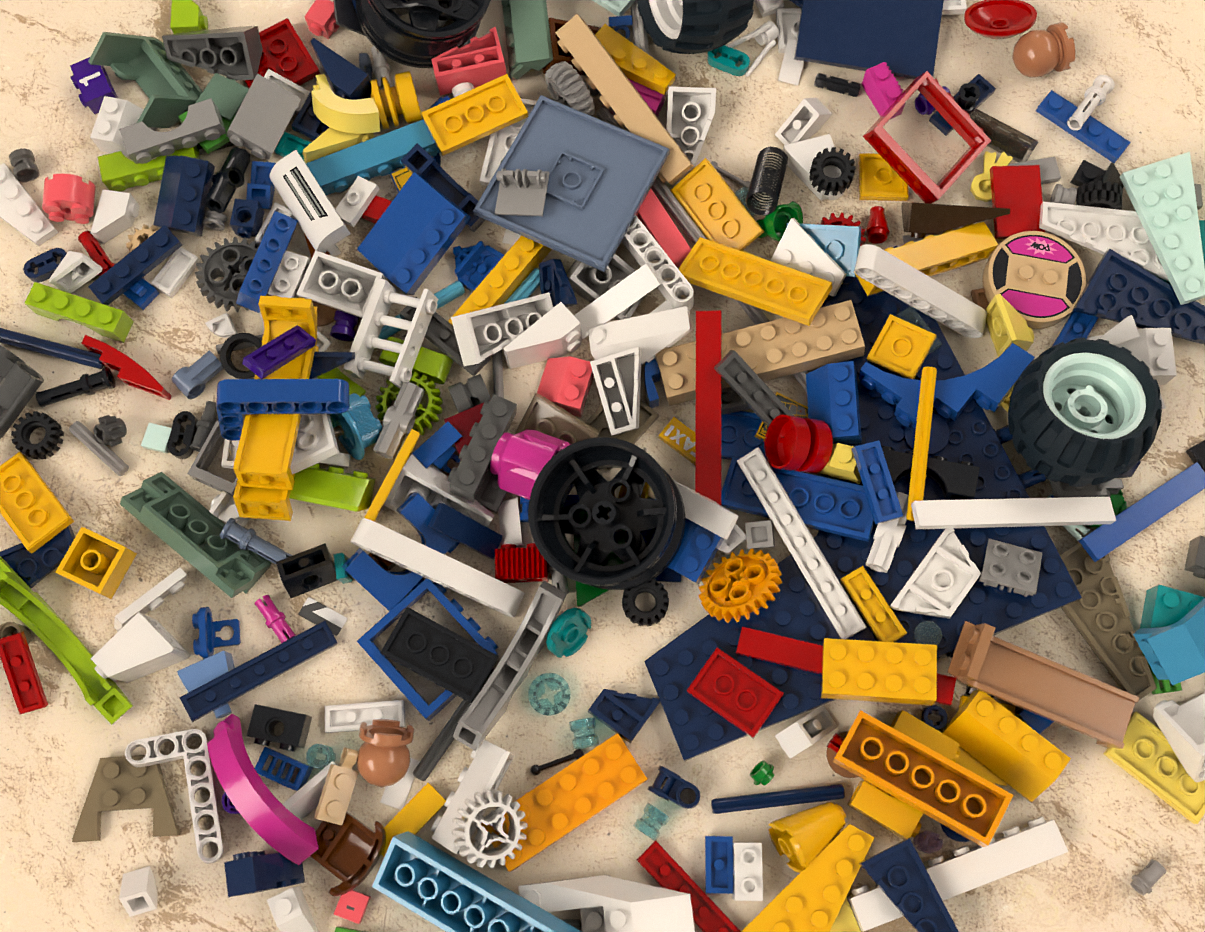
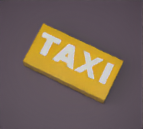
[658,417,695,465]

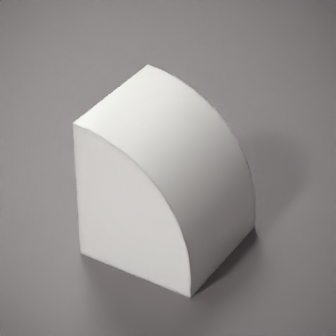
[119,866,157,917]

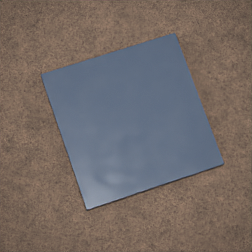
[473,95,670,272]

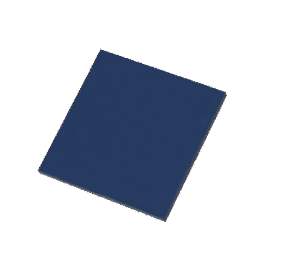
[794,0,944,79]

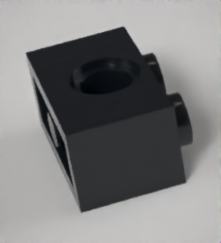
[276,543,338,598]
[247,704,312,752]

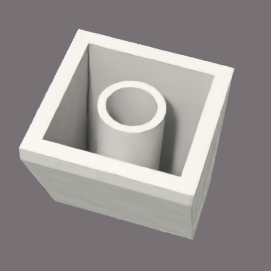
[91,612,191,683]

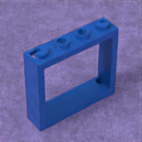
[357,578,499,721]

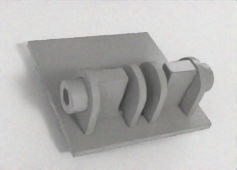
[495,169,550,216]
[979,539,1042,597]

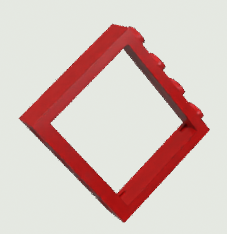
[862,71,991,204]

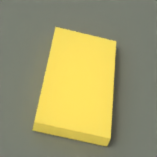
[1103,711,1205,824]

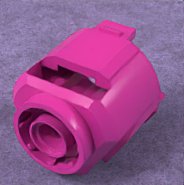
[490,430,571,500]

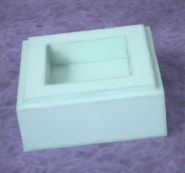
[141,423,172,454]

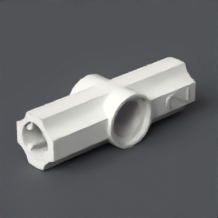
[866,492,909,573]

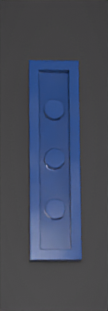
[1036,90,1131,163]

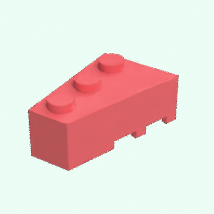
[431,27,507,96]

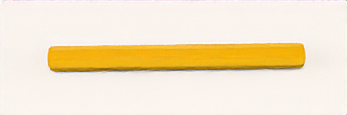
[906,367,937,521]

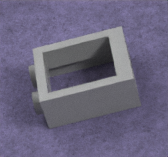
[187,421,238,497]

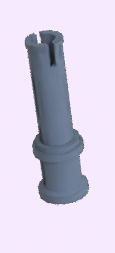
[220,518,293,565]

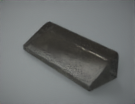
[970,109,1038,162]

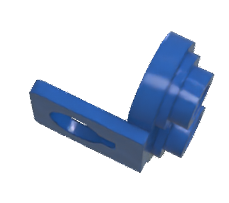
[192,607,241,659]

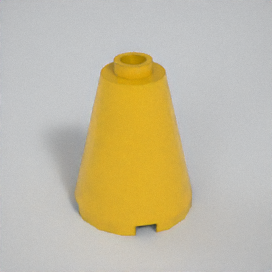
[768,802,846,872]

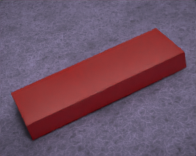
[0,631,48,715]

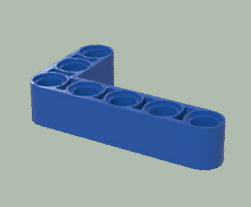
[216,379,349,441]

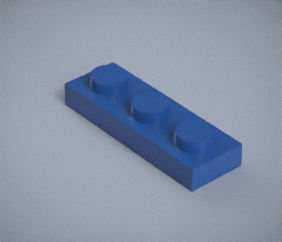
[852,440,903,524]

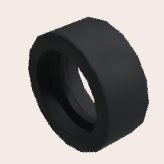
[220,333,262,379]

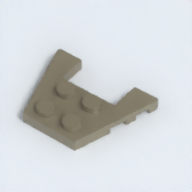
[72,755,181,842]

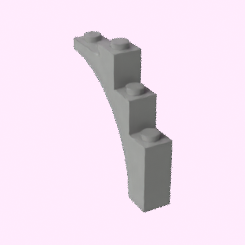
[453,581,567,751]

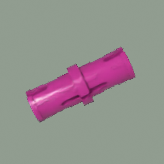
[255,595,296,643]

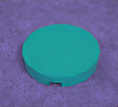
[546,607,592,658]

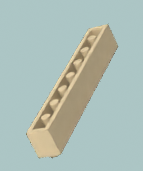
[555,14,695,185]

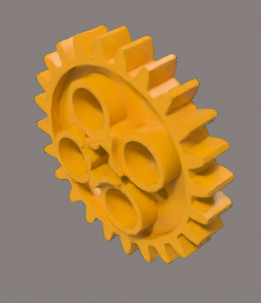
[699,549,782,623]

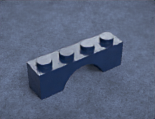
[400,143,485,232]

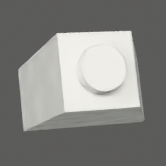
[783,134,844,201]

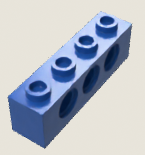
[236,211,298,313]

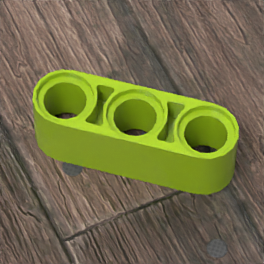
[379,337,454,385]

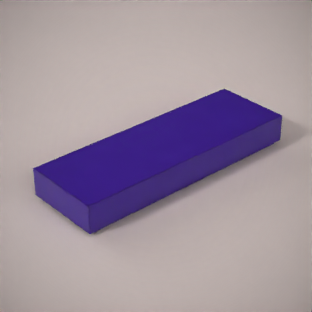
[242,325,316,379]

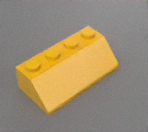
[942,690,1071,802]

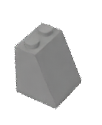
[226,73,301,160]

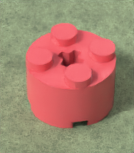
[42,173,96,224]

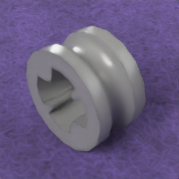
[203,210,227,231]

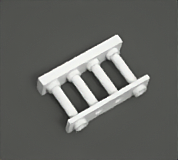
[343,278,439,389]

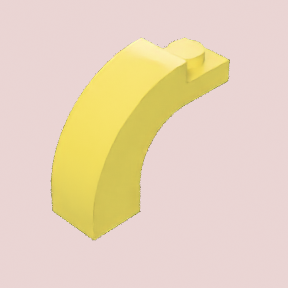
[311,74,380,134]

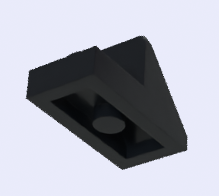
[1070,160,1124,189]

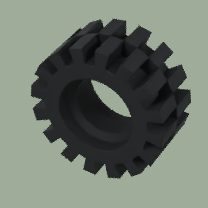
[809,147,856,196]
[1076,181,1123,210]
[11,411,64,460]
[622,579,669,627]

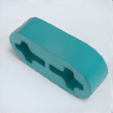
[707,45,750,76]

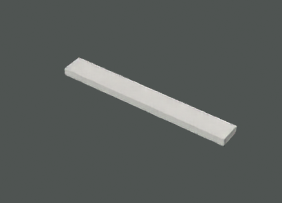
[737,447,867,639]
[911,496,1116,529]

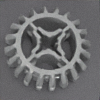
[545,61,595,117]

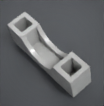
[119,98,226,164]

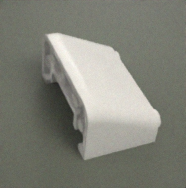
[1153,693,1205,782]

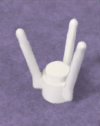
[727,21,779,77]

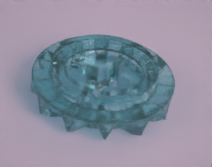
[528,673,570,716]

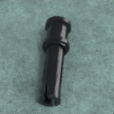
[36,367,115,407]

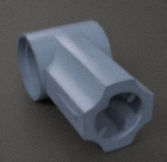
[172,350,224,399]

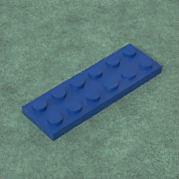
[722,457,875,542]

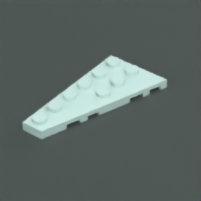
[1120,152,1205,305]

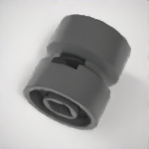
[448,374,491,413]

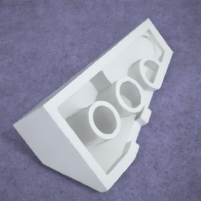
[384,454,494,527]

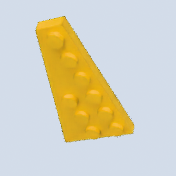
[741,824,875,932]

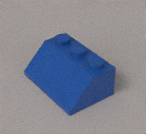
[806,361,862,444]

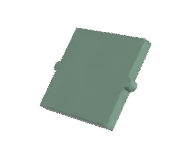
[195,73,249,122]

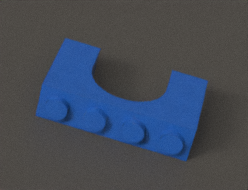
[342,492,459,611]

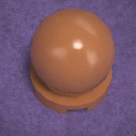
[1012,22,1075,78]
[357,719,414,788]

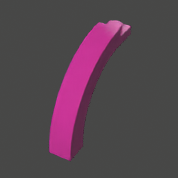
[207,714,319,865]

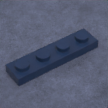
[88,225,182,306]

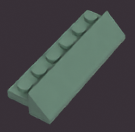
[502,0,553,80]
[120,472,272,598]

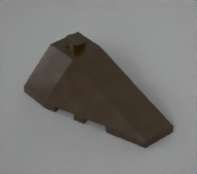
[901,202,1010,238]

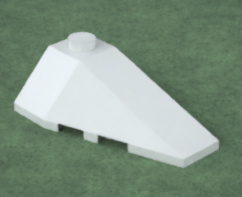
[665,86,716,184]
[588,306,692,365]

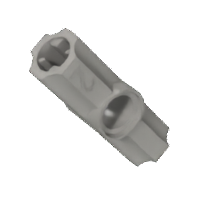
[373,382,425,460]

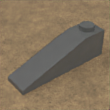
[162,26,263,80]

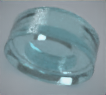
[913,621,942,645]

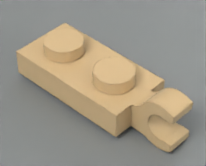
[314,747,359,825]

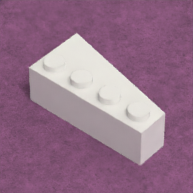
[451,292,553,366]

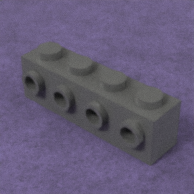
[447,394,517,502]

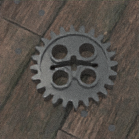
[195,237,259,312]

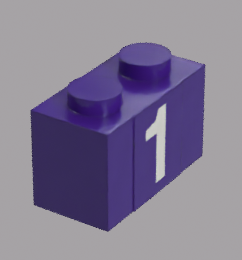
[70,57,118,115]

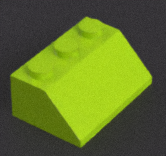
[289,463,375,512]

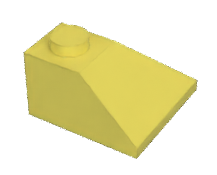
[985,294,1034,357]

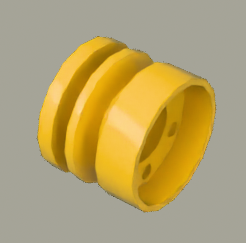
[371,71,423,130]

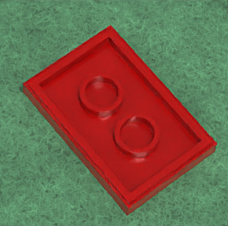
[990,165,1045,239]
[687,647,784,739]

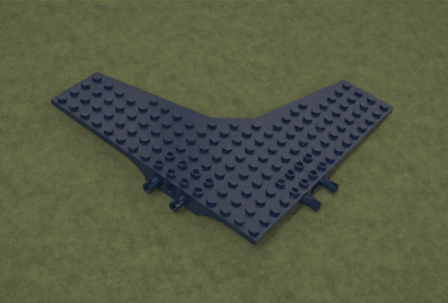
[644,245,1082,761]

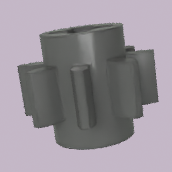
[94,415,127,447]

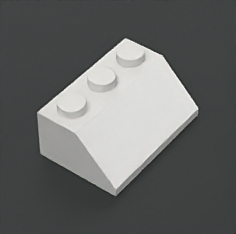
[297,250,386,318]

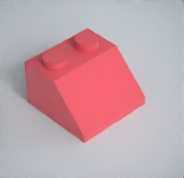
[537,356,594,418]

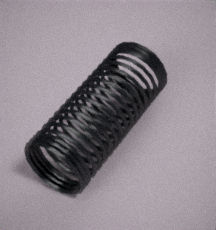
[746,147,788,216]

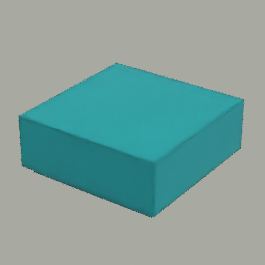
[333,553,352,584]

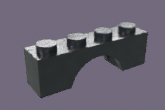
[881,446,980,500]

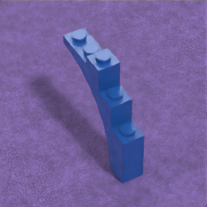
[859,343,1035,429]

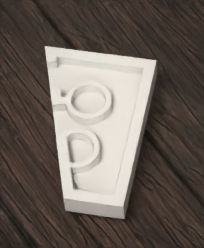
[770,218,847,296]

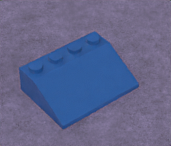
[357,172,472,294]

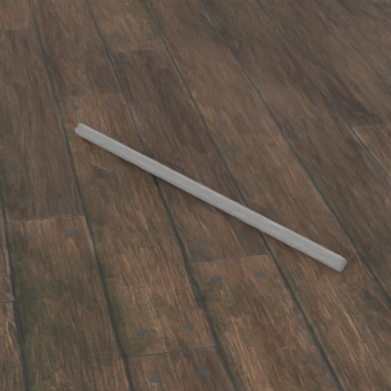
[596,106,809,392]

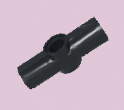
[205,147,251,213]

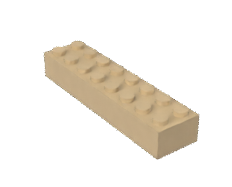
[656,300,865,406]

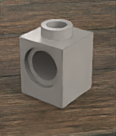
[745,520,775,549]

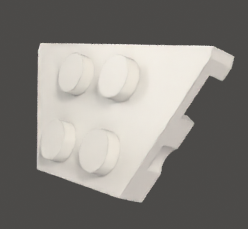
[890,528,981,619]

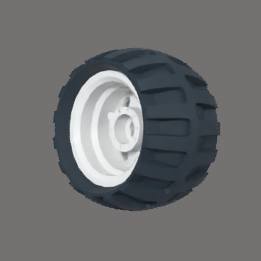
[637,0,754,54]

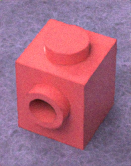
[304,0,340,39]

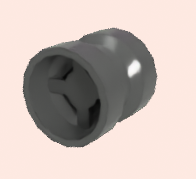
[9,148,40,182]

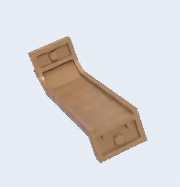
[947,621,1139,749]

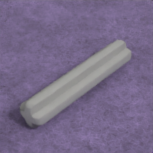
[69,421,129,476]

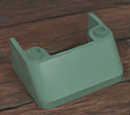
[88,32,203,128]

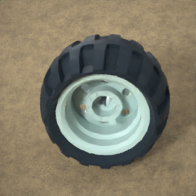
[1008,338,1162,487]

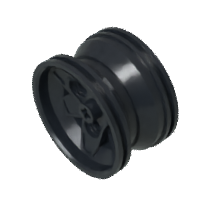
[356,0,491,68]
[528,437,686,590]

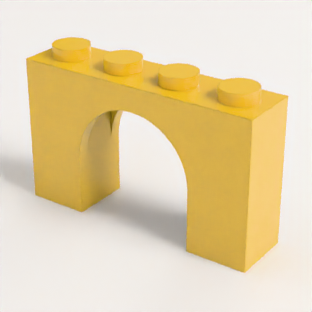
[847,710,960,840]

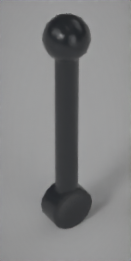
[530,749,584,775]

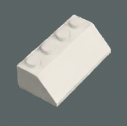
[431,739,514,854]

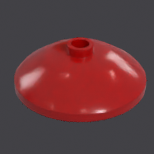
[964,0,1037,39]

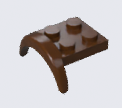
[310,812,386,896]

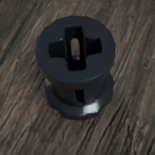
[955,83,981,113]

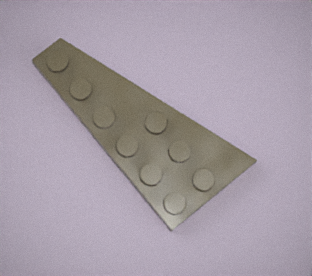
[1060,542,1157,700]

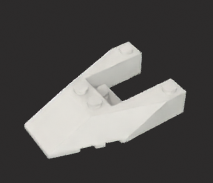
[518,875,695,932]

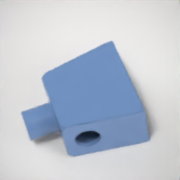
[177,650,235,719]

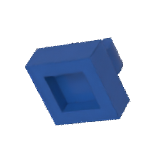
[608,15,633,38]
[123,278,159,310]
[432,446,460,473]

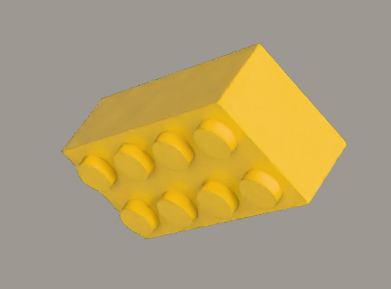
[821,638,937,705]

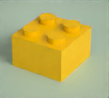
[55,527,137,599]

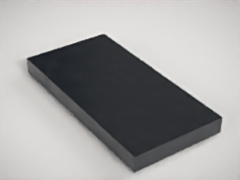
[380,607,499,704]

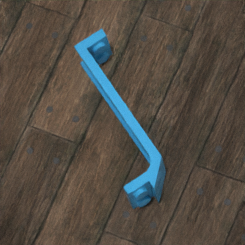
[1133,598,1205,685]

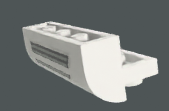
[270,150,351,257]

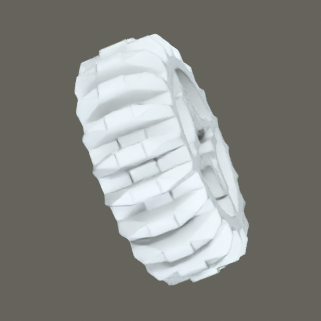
[452,790,528,868]

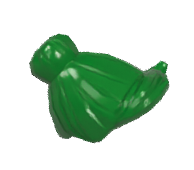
[757,201,803,241]

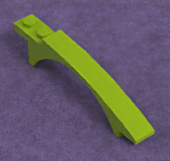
[0,556,133,725]

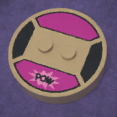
[982,231,1086,329]

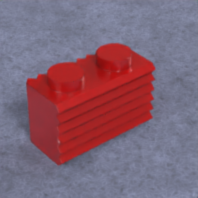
[495,543,548,583]

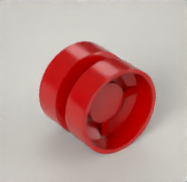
[764,414,833,473]

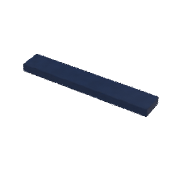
[179,621,338,722]

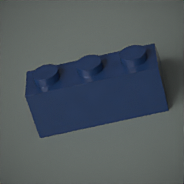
[153,156,215,236]

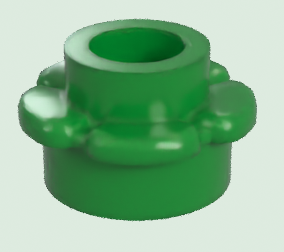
[750,760,774,786]

